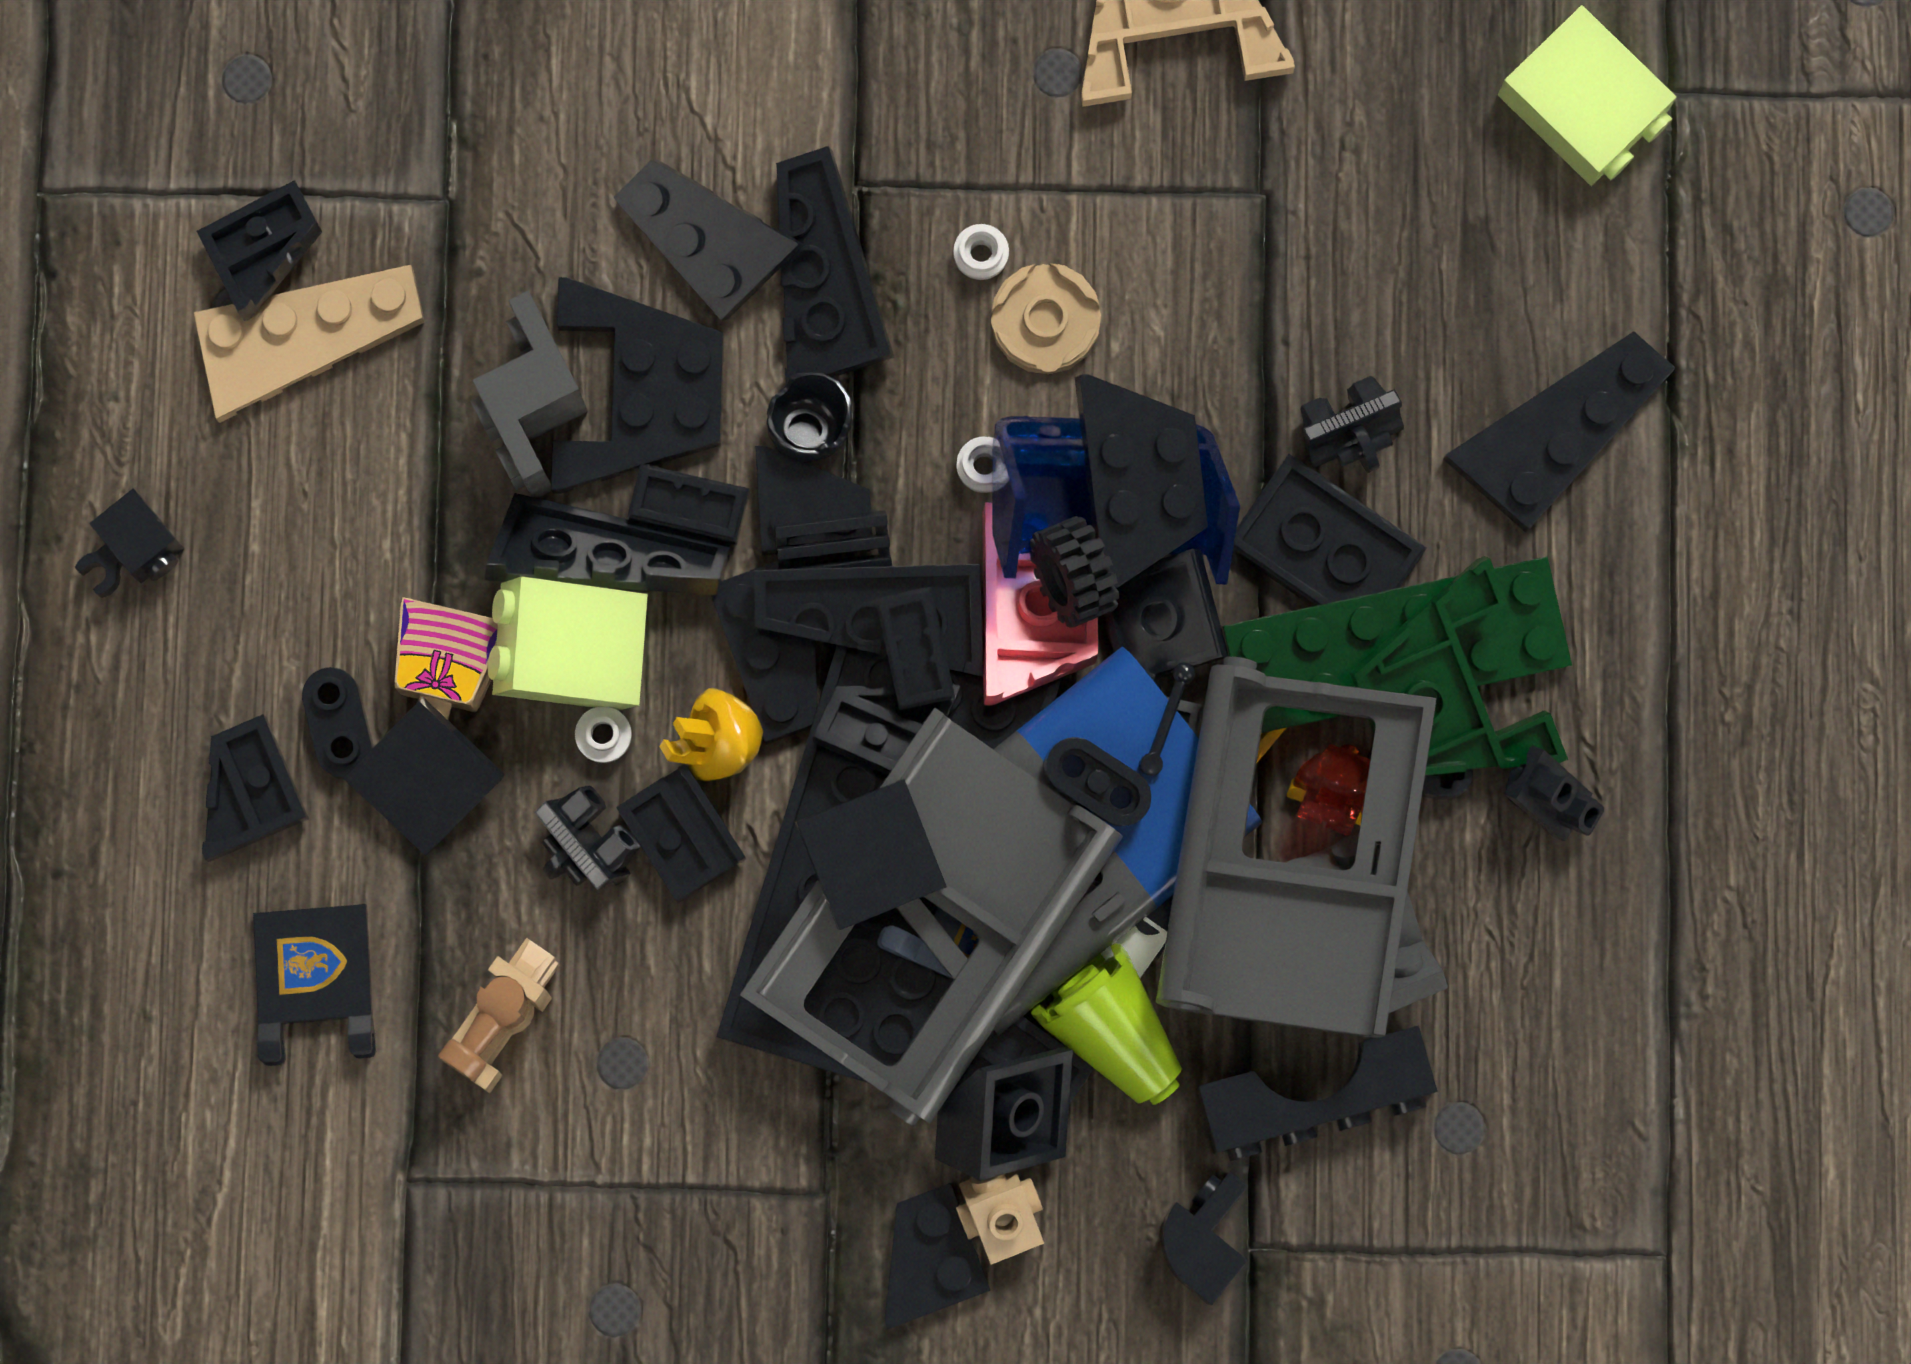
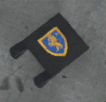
[253,904,376,1066]

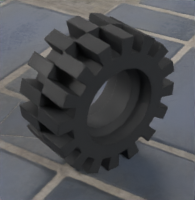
[1029,516,1119,628]

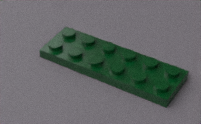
[1221,556,1572,733]

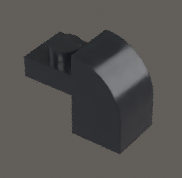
[1161,1172,1248,1305]

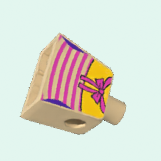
[395,597,498,720]

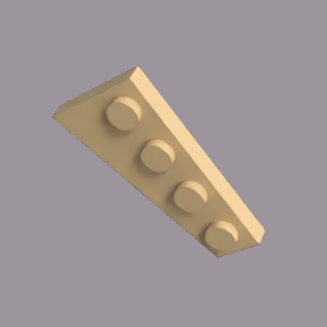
[194,265,425,423]

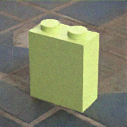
[1498,5,1676,186]
[488,577,648,710]

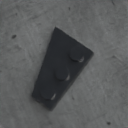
[613,160,805,320]

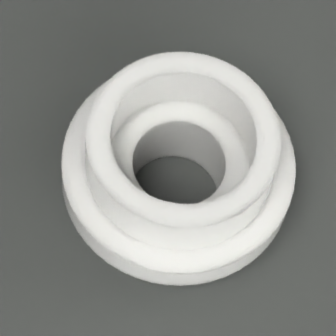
[954,224,1009,280]
[957,437,1012,493]
[575,707,632,763]

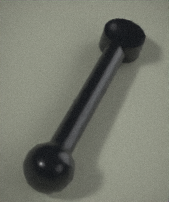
[1139,662,1195,776]

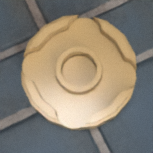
[991,263,1101,374]

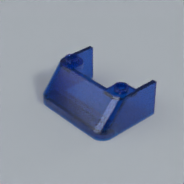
[992,416,1240,585]

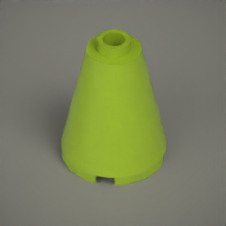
[1031,943,1182,1105]

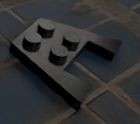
[551,277,724,494]

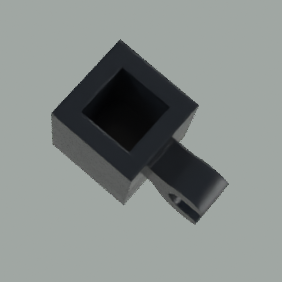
[75,488,185,598]

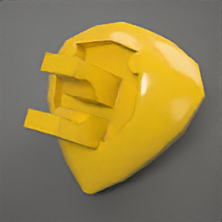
[659,688,763,781]

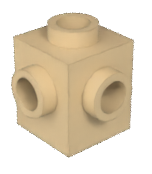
[956,1171,1044,1265]

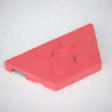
[982,502,1098,706]

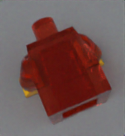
[1287,744,1371,836]

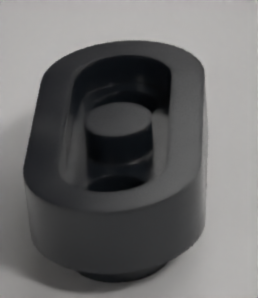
[302,667,374,779]
[1044,737,1151,826]

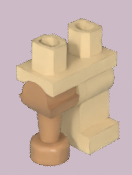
[438,938,560,1093]

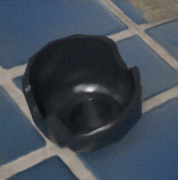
[766,372,851,462]

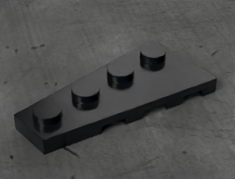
[1443,331,1675,532]
[485,493,731,595]

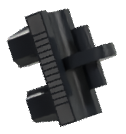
[1300,376,1404,473]
[1504,745,1604,841]
[534,785,640,890]

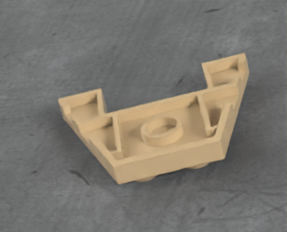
[1081,0,1295,107]

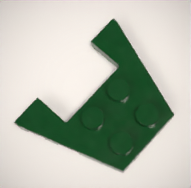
[1349,556,1568,775]

